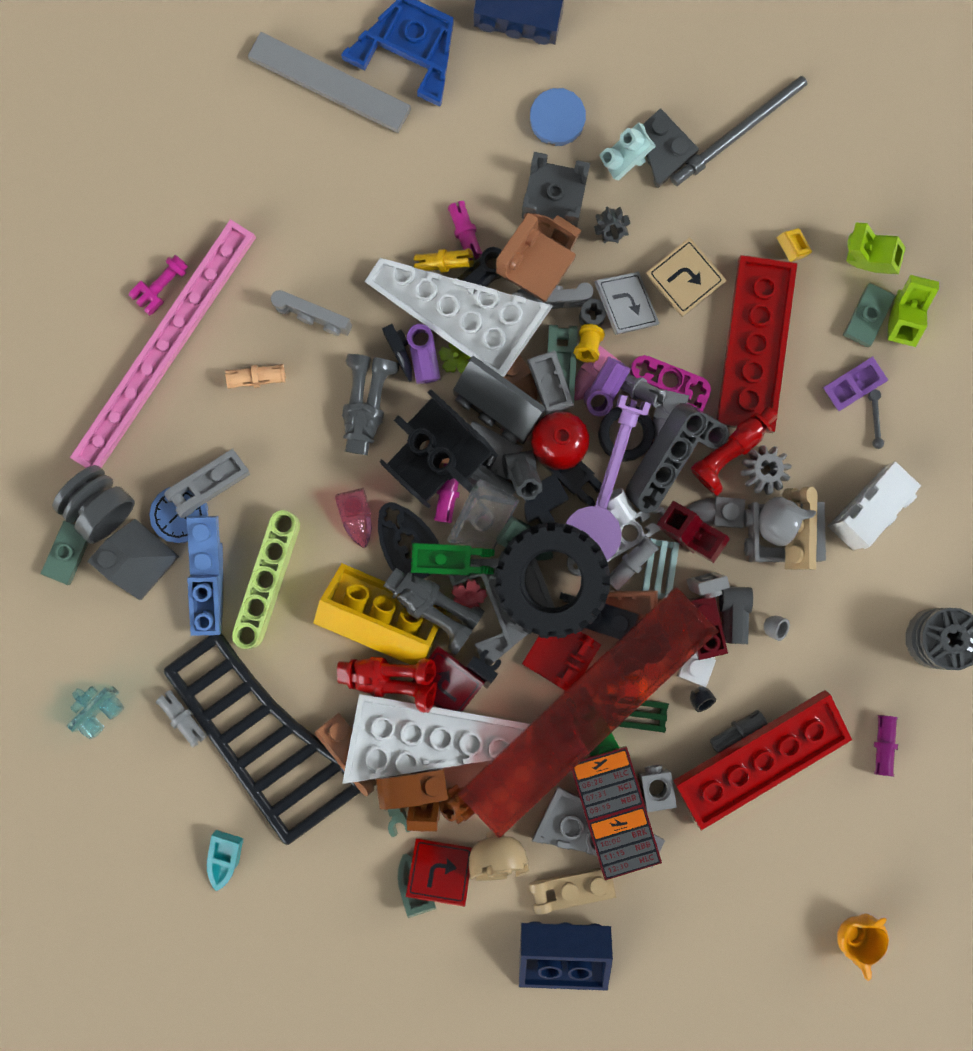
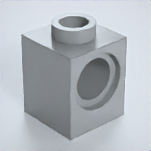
[638,765,677,812]

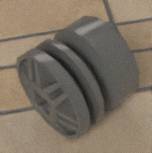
[52,465,135,544]
[906,608,973,670]

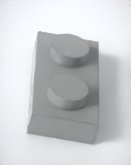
[686,572,730,599]

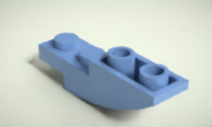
[187,516,223,636]

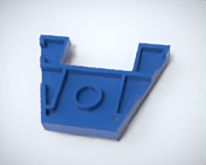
[341,0,454,107]

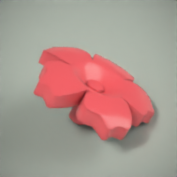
[452,579,487,608]

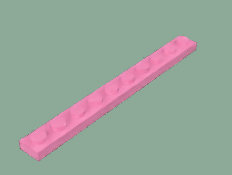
[70,219,256,468]

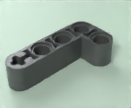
[625,403,729,513]

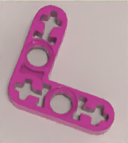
[630,355,711,411]

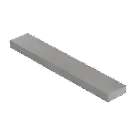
[248,32,411,133]

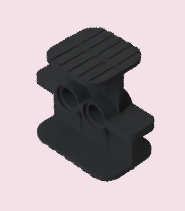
[379,390,498,508]

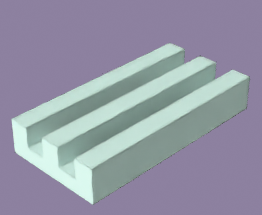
[642,538,680,601]

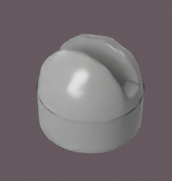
[764,615,790,641]

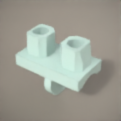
[600,122,656,181]

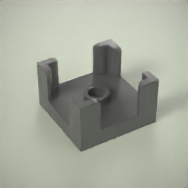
[522,152,590,227]

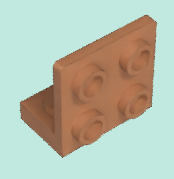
[496,212,576,302]

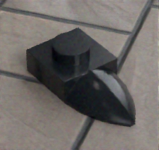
[382,324,412,383]

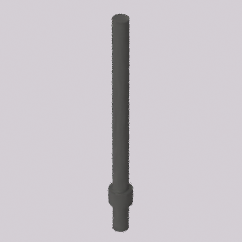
[670,76,808,187]

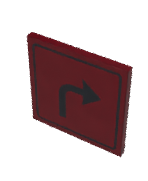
[412,646,485,712]

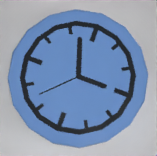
[149,487,208,543]

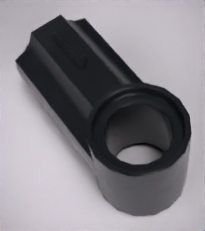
[457,247,502,287]

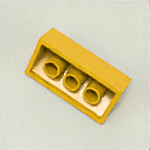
[313,563,447,665]

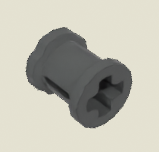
[579,299,606,327]

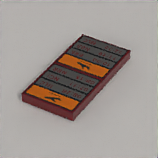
[569,746,662,880]

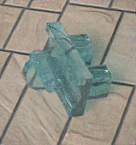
[67,686,125,739]

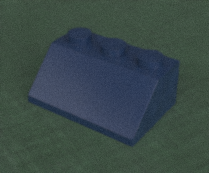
[474,0,564,45]
[519,921,613,991]

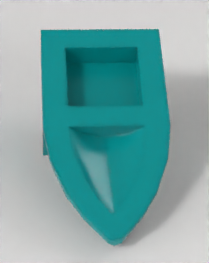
[207,830,244,891]

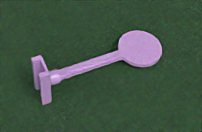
[566,395,651,560]

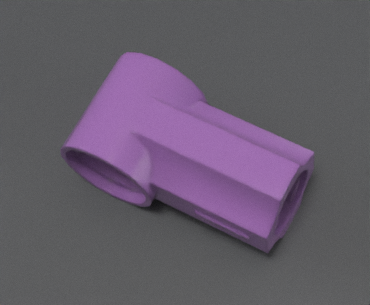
[407,324,441,384]
[584,356,631,416]

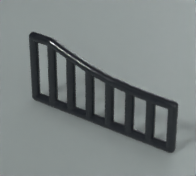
[164,633,361,845]

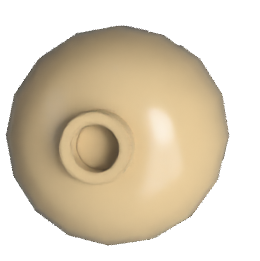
[469,831,529,881]

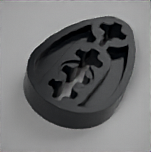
[378,502,439,579]

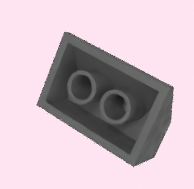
[453,356,546,445]

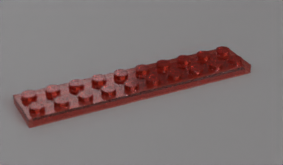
[458,587,719,838]

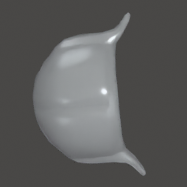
[759,497,816,546]

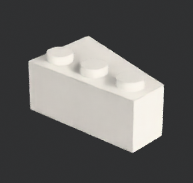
[828,461,921,550]

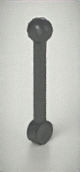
[868,389,884,449]

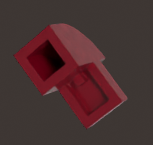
[657,501,730,563]

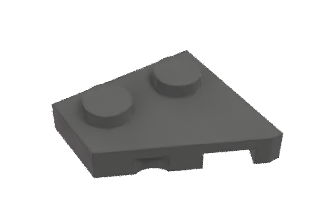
[643,108,699,188]

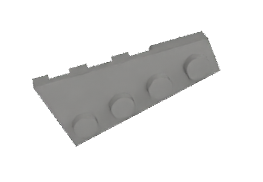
[532,786,665,868]

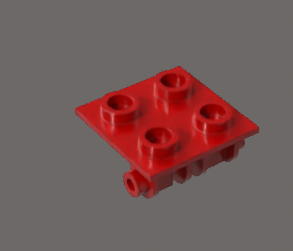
[522,632,602,695]

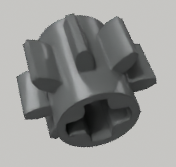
[594,206,631,243]

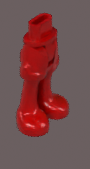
[690,406,777,497]
[337,657,437,713]

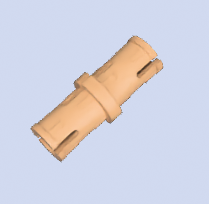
[225,364,286,389]

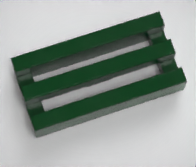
[606,695,669,733]

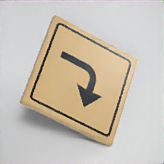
[646,237,727,317]

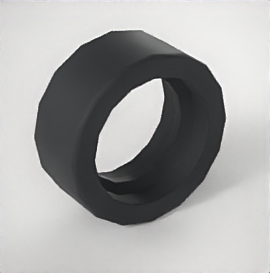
[598,404,655,462]

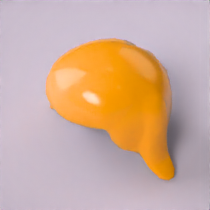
[837,913,889,981]

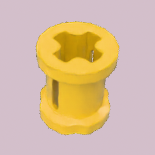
[573,324,605,363]

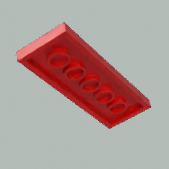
[716,255,798,433]
[673,690,852,831]

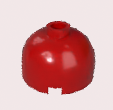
[531,411,590,470]

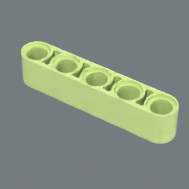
[232,510,300,649]

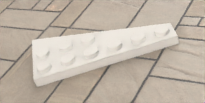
[364,258,552,377]
[342,694,534,784]

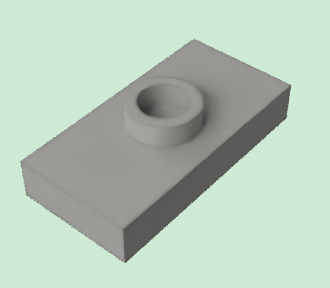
[527,350,574,415]

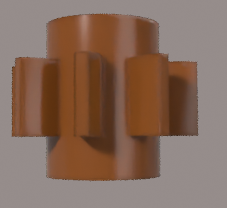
[439,784,476,824]

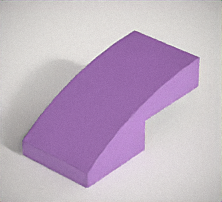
[823,356,888,412]

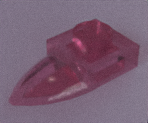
[335,487,372,548]

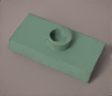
[843,283,895,348]
[40,520,88,585]

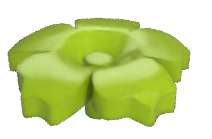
[439,343,471,374]

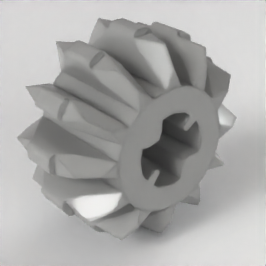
[741,445,792,495]

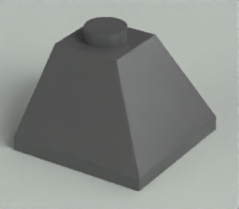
[87,519,179,600]

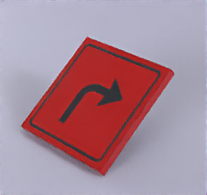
[406,838,472,907]

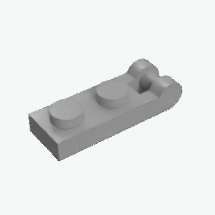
[512,282,593,309]
[271,290,352,336]
[164,449,250,518]

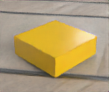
[776,228,812,262]

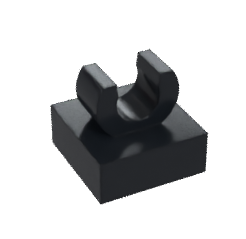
[466,650,501,688]

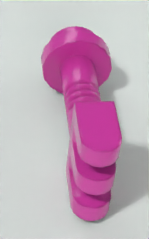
[129,254,188,316]

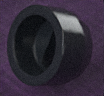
[690,686,716,712]

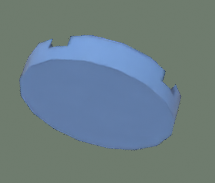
[530,88,586,146]

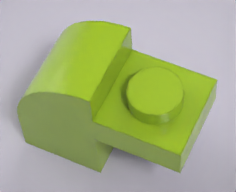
[846,222,906,275]
[888,275,939,347]

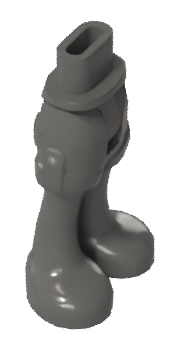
[342,354,400,456]
[384,568,485,655]

